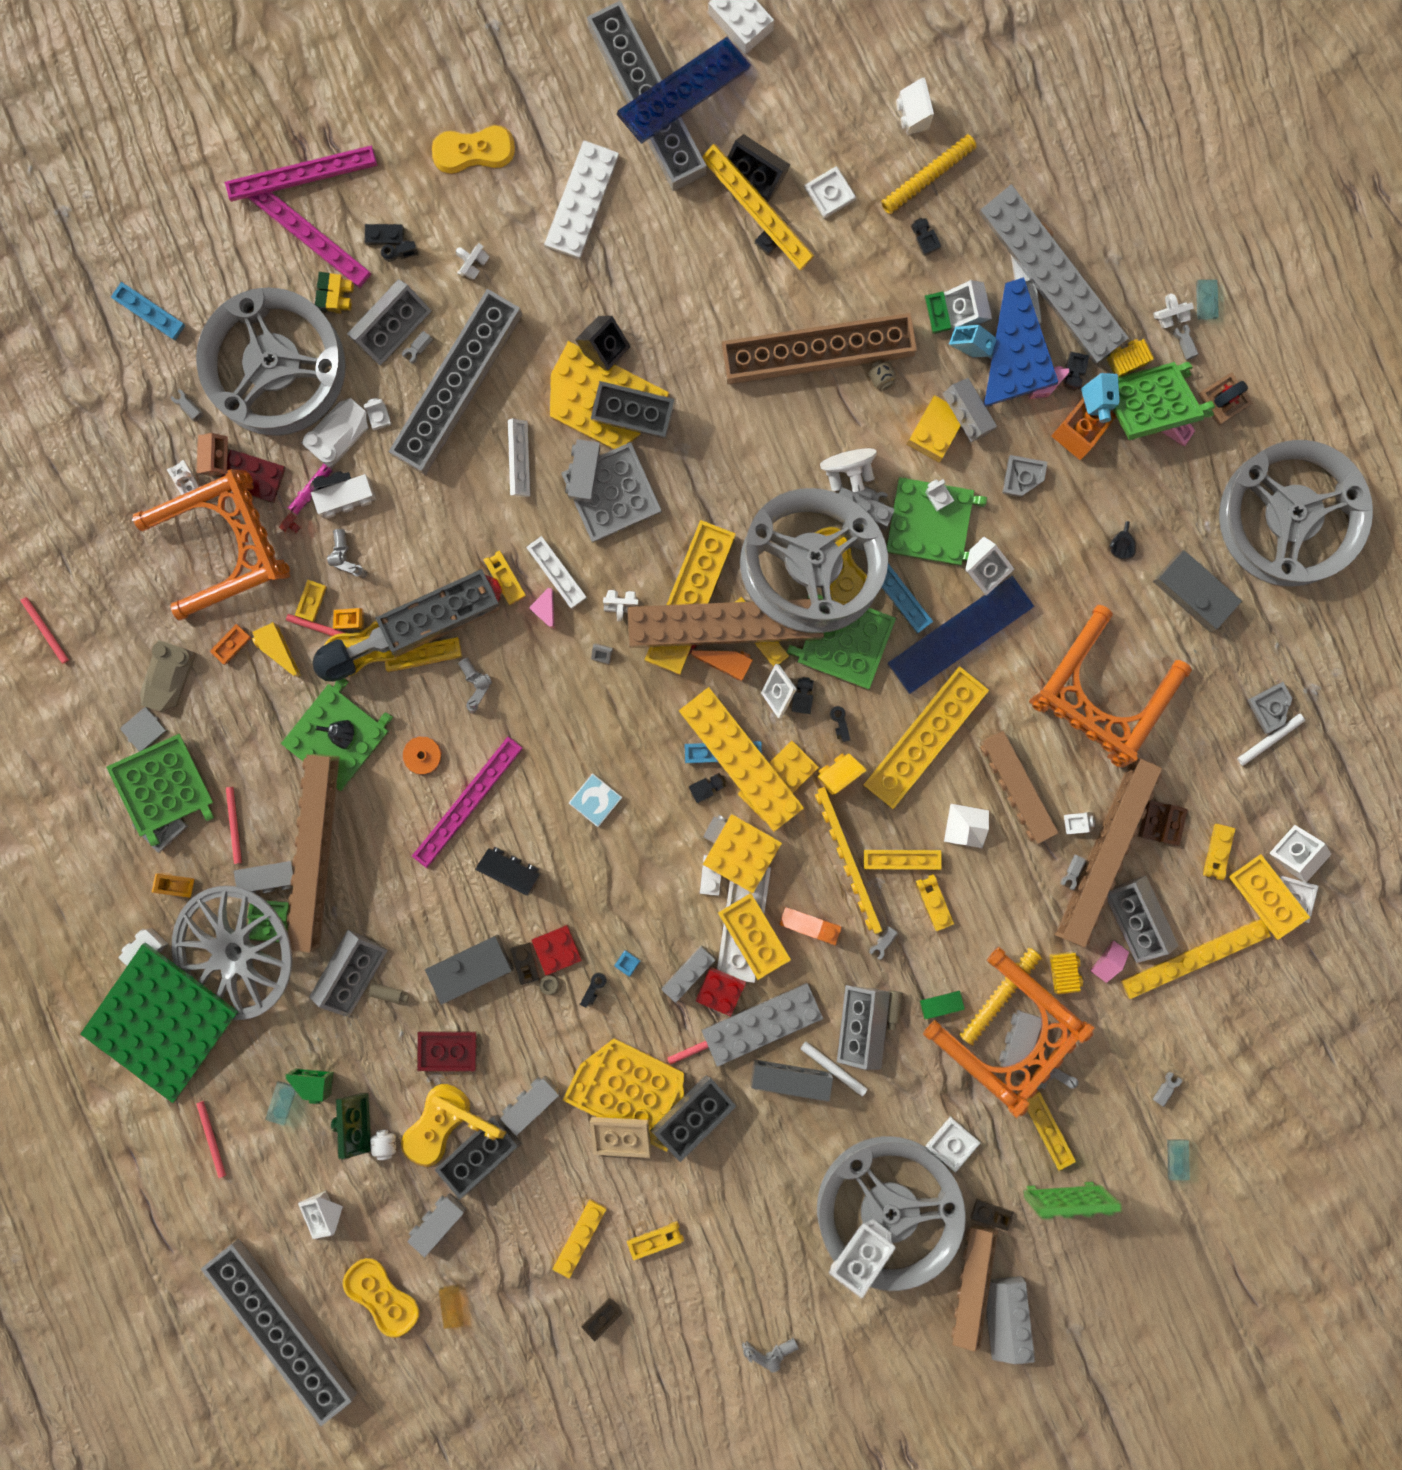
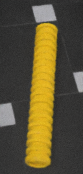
[881,134,977,214]
[960,948,1042,1046]

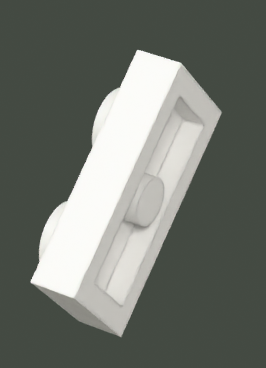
[700,855,721,896]

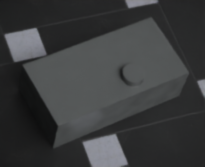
[591,381,676,439]
[1153,550,1242,632]
[425,934,514,1005]
[750,1059,833,1101]
[650,1075,736,1162]
[435,1115,522,1200]

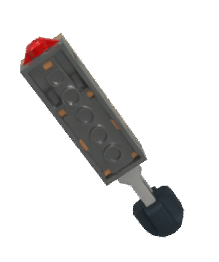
[312,569,502,682]

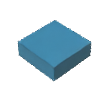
[614,950,641,977]

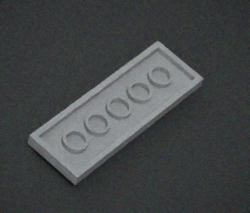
[701,983,823,1067]

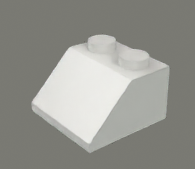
[896,78,934,135]
[944,280,992,331]
[965,537,1014,596]
[1270,825,1331,883]

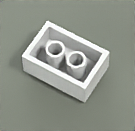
[708,0,774,55]

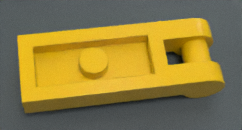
[483,550,526,605]
[1203,824,1236,881]
[916,874,954,931]
[627,1221,684,1261]

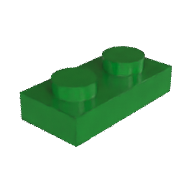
[925,291,951,334]

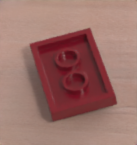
[221,449,286,503]
[417,1031,477,1071]

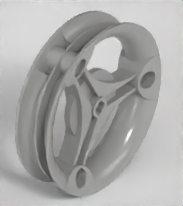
[196,287,346,436]
[1219,440,1373,586]
[740,488,888,633]
[817,1136,965,1291]

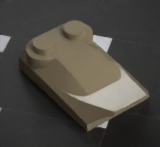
[140,640,196,712]

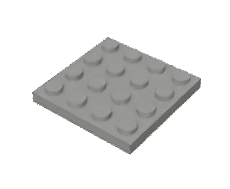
[561,442,662,543]

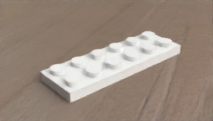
[544,140,619,260]
[717,867,771,983]

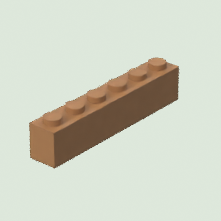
[980,731,1058,844]
[951,1225,998,1352]

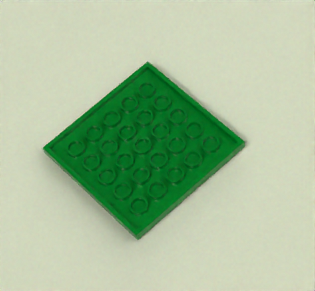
[80,942,239,1103]

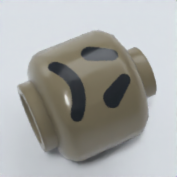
[869,360,897,391]

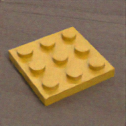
[702,814,782,893]

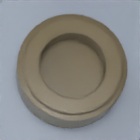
[539,975,559,995]

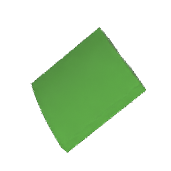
[247,900,290,943]

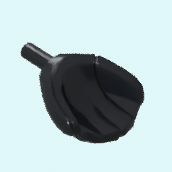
[1109,521,1136,559]
[316,720,354,749]

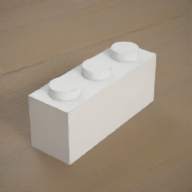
[311,474,376,519]

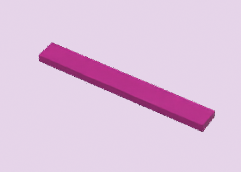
[225,145,378,202]
[248,192,372,289]
[412,737,523,868]

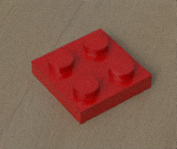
[531,925,582,975]
[695,967,746,1017]

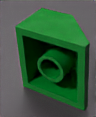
[285,1068,334,1104]

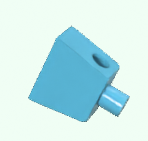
[949,325,996,358]
[1081,373,1119,423]

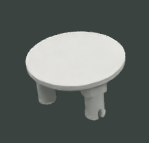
[820,448,877,492]

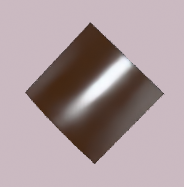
[1138,800,1188,846]

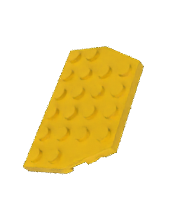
[550,341,669,450]
[563,1038,684,1152]

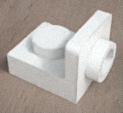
[364,398,392,430]
[925,479,954,511]
[1064,812,1096,834]

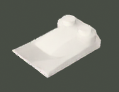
[301,398,369,469]
[829,1219,896,1298]

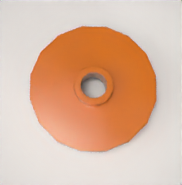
[403,736,442,774]

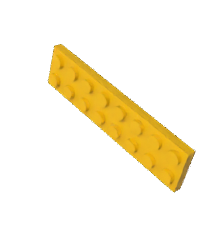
[644,520,736,675]
[863,666,989,809]
[678,687,804,832]

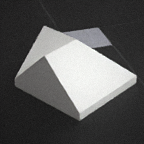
[761,664,796,718]
[944,804,989,848]
[298,1191,343,1239]

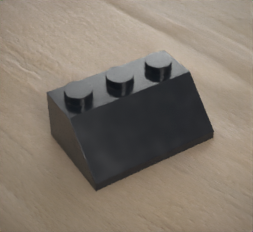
[728,134,791,203]
[475,846,541,896]

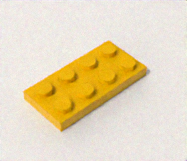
[738,741,819,821]
[1228,854,1310,940]
[718,893,791,980]

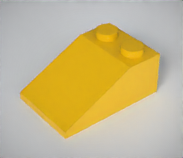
[906,395,961,463]
[817,753,867,795]

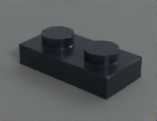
[365,224,404,245]
[309,471,351,492]

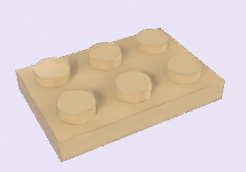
[590,1117,652,1158]

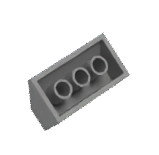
[347,279,431,365]
[1106,875,1179,963]
[309,930,388,1017]
[837,985,890,1070]
[986,1276,1035,1364]

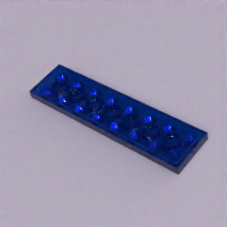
[616,37,751,144]
[887,575,1035,694]

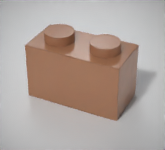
[197,433,228,477]

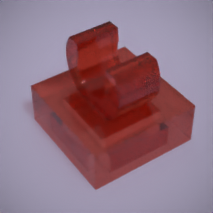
[278,512,301,533]

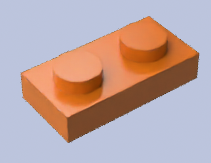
[210,624,252,665]

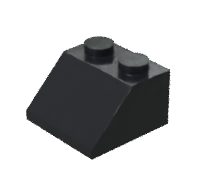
[575,316,631,371]

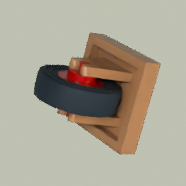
[1198,372,1253,425]

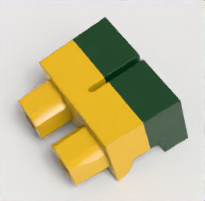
[315,271,354,314]

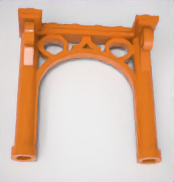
[133,469,291,621]
[1028,605,1192,768]
[923,946,1095,1118]

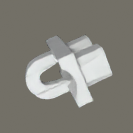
[455,243,490,280]
[1153,293,1194,328]
[167,460,200,495]
[603,590,638,621]

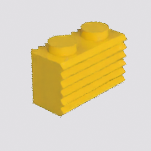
[1107,339,1154,377]
[1049,952,1083,994]

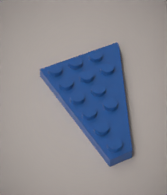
[984,277,1058,407]

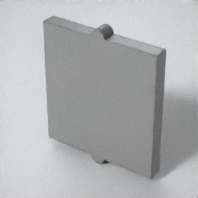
[120,707,166,752]

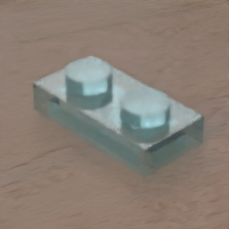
[1196,279,1219,319]
[265,1081,296,1125]
[1167,1139,1190,1180]

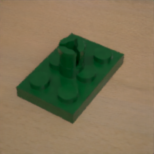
[331,1093,371,1159]

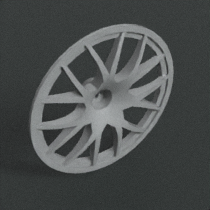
[172,886,292,1020]

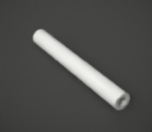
[1237,714,1305,766]
[800,1042,867,1096]

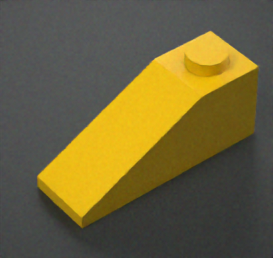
[252,622,301,677]

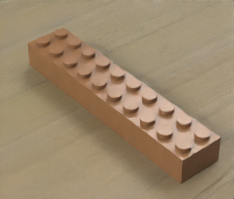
[721,313,917,385]
[628,599,824,648]
[287,754,340,952]
[1055,759,1162,948]

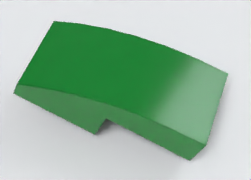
[920,990,965,1019]

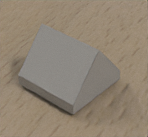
[591,643,613,664]

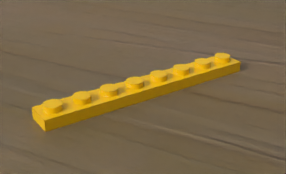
[702,144,815,270]
[815,787,882,934]
[1121,919,1271,999]

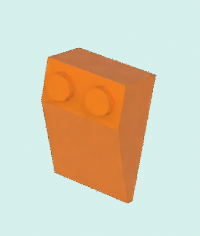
[1051,398,1116,460]

